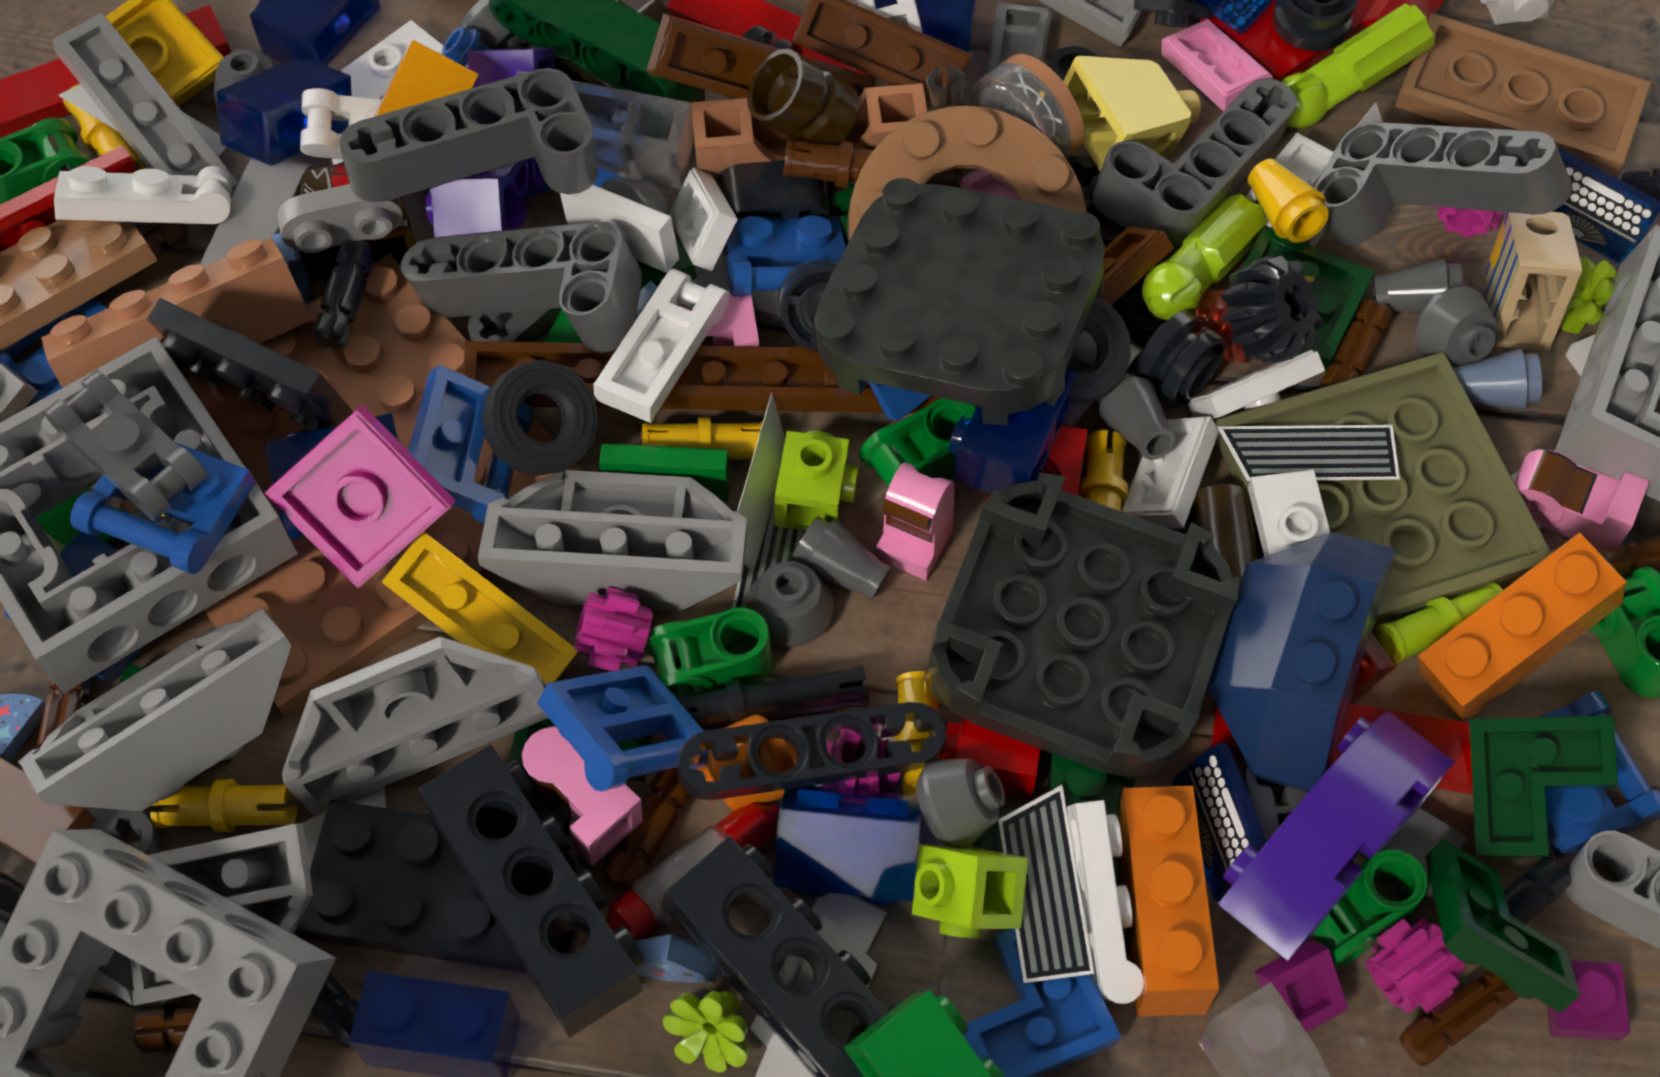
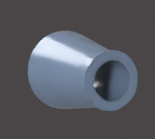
[1451,349,1542,409]

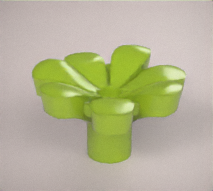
[1560,257,1617,334]
[663,991,751,1073]

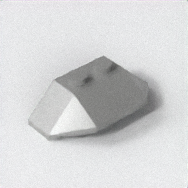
[478,470,748,612]
[19,609,291,811]
[282,637,549,816]
[93,824,313,1006]

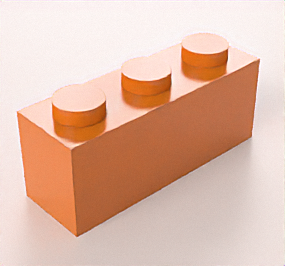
[1418,532,1627,722]
[1119,786,1219,1017]

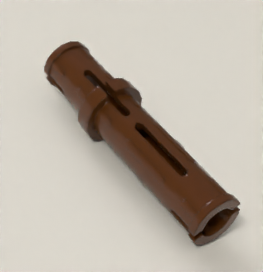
[783,138,962,188]

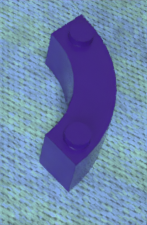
[426,47,555,238]
[1218,711,1455,961]

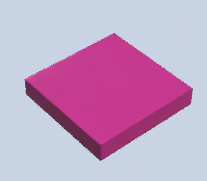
[264,404,455,588]

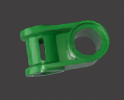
[0,118,91,205]
[858,398,979,491]
[1590,567,1660,699]
[644,607,773,697]
[1311,850,1428,971]

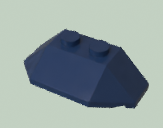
[1207,532,1397,793]

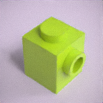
[774,431,859,530]
[912,844,1028,938]

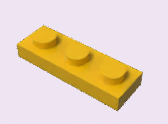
[381,531,580,685]

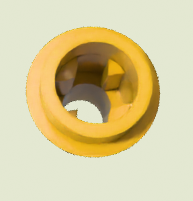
[1248,159,1329,243]

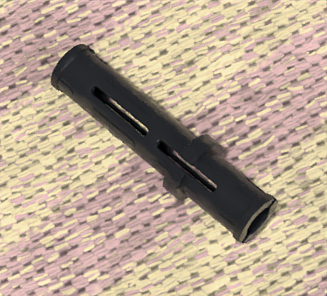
[675,665,869,731]

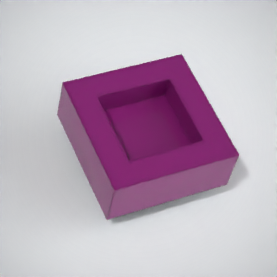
[1254,940,1348,1042]
[1547,960,1631,1041]

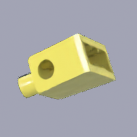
[1063,56,1201,171]

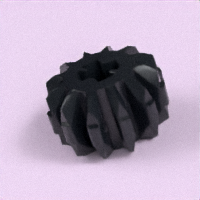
[1221,256,1324,363]

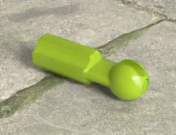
[1281,3,1435,129]
[1141,194,1268,320]

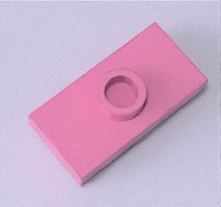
[1161,19,1273,112]

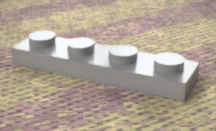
[52,13,238,199]

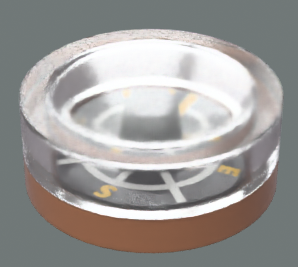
[971,54,1084,159]

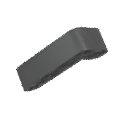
[339,68,598,203]
[1093,78,1297,252]
[1314,122,1573,245]
[401,221,642,353]

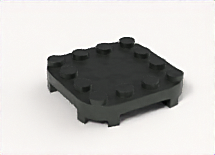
[814,178,1104,425]
[928,472,1239,779]

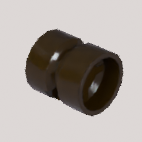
[747,48,859,145]

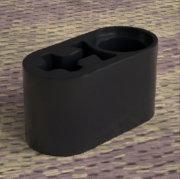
[717,160,831,219]

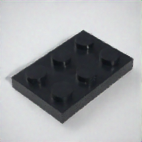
[147,298,353,439]

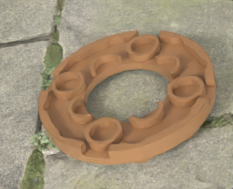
[848,106,1087,241]

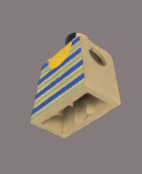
[1486,212,1582,352]

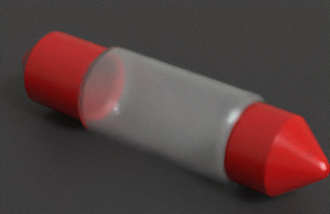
[606,802,780,941]

